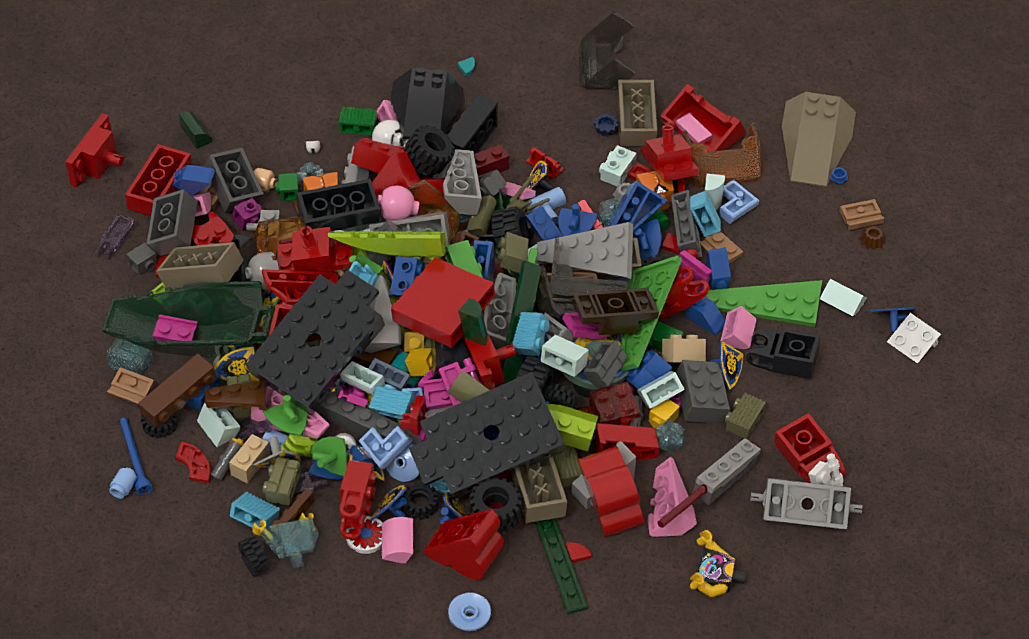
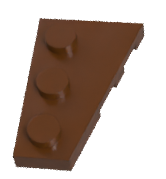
[205,380,266,410]

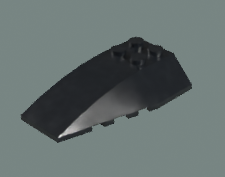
[390,67,463,139]

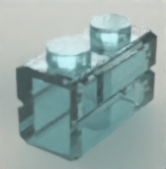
[106,338,153,376]

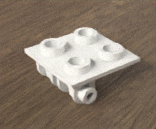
[887,313,941,363]

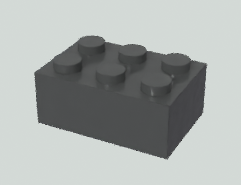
[204,147,263,213]
[146,189,197,256]
[676,360,730,423]

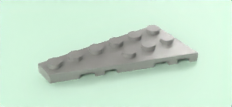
[536,222,633,279]

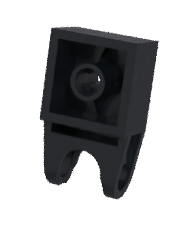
[746,329,820,379]

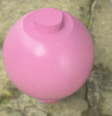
[377,186,419,221]

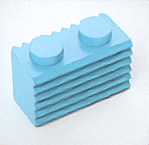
[690,191,721,237]
[513,312,550,356]
[369,384,416,420]
[230,491,280,531]

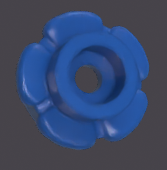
[830,168,848,184]

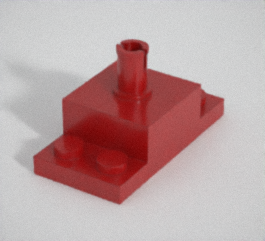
[65,113,124,187]
[641,125,699,182]
[277,226,354,272]
[462,332,516,390]

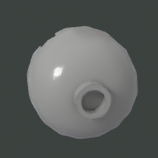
[245,251,279,290]

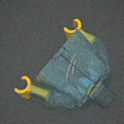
[252,513,319,569]

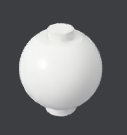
[372,120,409,147]

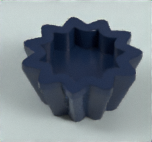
[593,113,619,136]

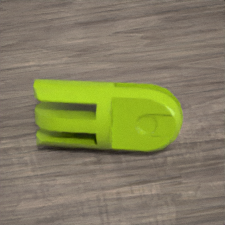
[281,434,318,457]

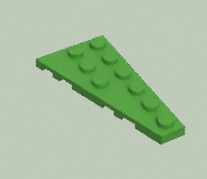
[620,255,682,372]
[705,280,822,327]

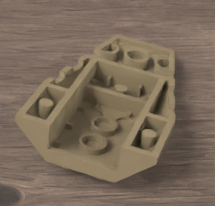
[781,92,856,187]

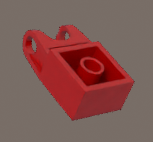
[191,212,234,246]
[658,266,710,321]
[774,413,845,483]
[340,460,376,539]

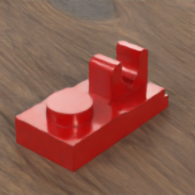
[400,396,427,435]

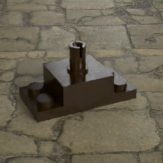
[572,288,659,340]

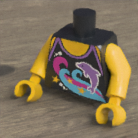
[690,530,746,597]

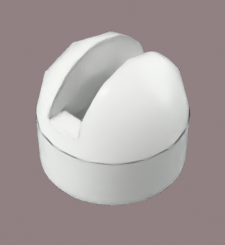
[306,141,320,154]

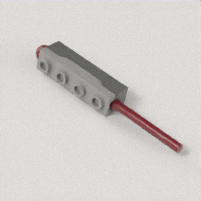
[657,438,761,528]

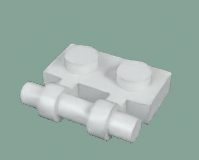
[808,454,844,486]

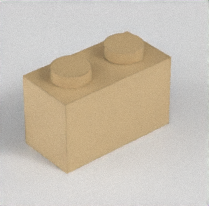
[662,335,706,362]
[229,434,271,484]

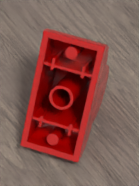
[577,446,644,537]
[423,509,504,580]

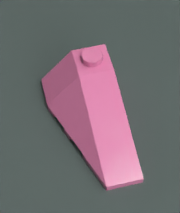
[251,386,329,439]
[648,457,697,537]

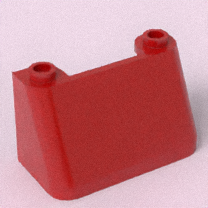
[660,84,746,159]

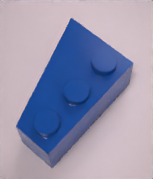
[607,181,667,231]

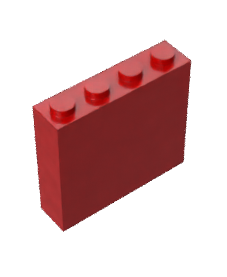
[391,257,495,348]

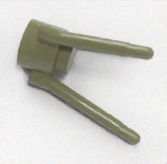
[507,174,550,212]

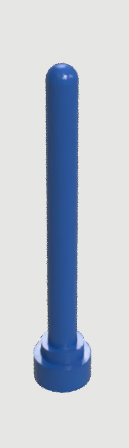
[120,417,153,496]

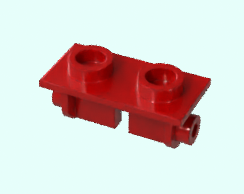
[526,147,565,179]

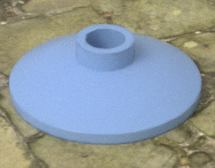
[386,443,419,482]
[448,593,491,631]

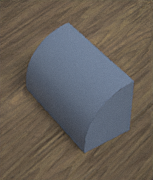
[368,358,410,391]

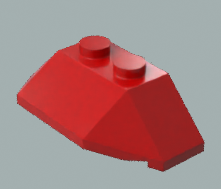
[262,269,339,305]

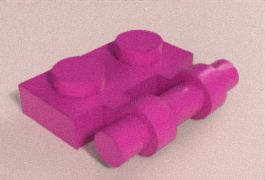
[438,358,483,406]

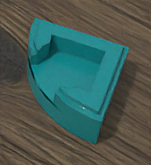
[458,57,475,77]

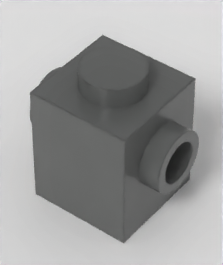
[126,243,158,276]

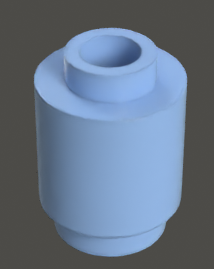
[109,468,137,499]

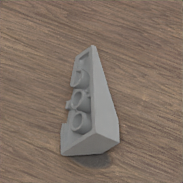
[443,149,482,215]
[369,211,450,246]
[483,273,516,349]
[364,275,401,353]

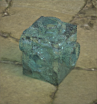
[297,162,324,186]
[598,198,619,227]
[656,419,685,455]

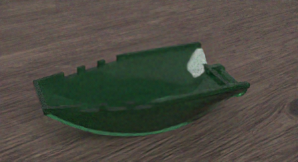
[102,281,275,357]

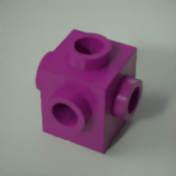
[232,198,262,231]

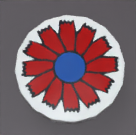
[346,516,383,554]

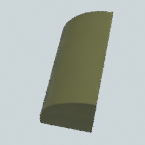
[467,195,497,235]
[447,370,490,403]

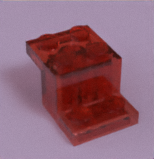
[575,382,641,442]

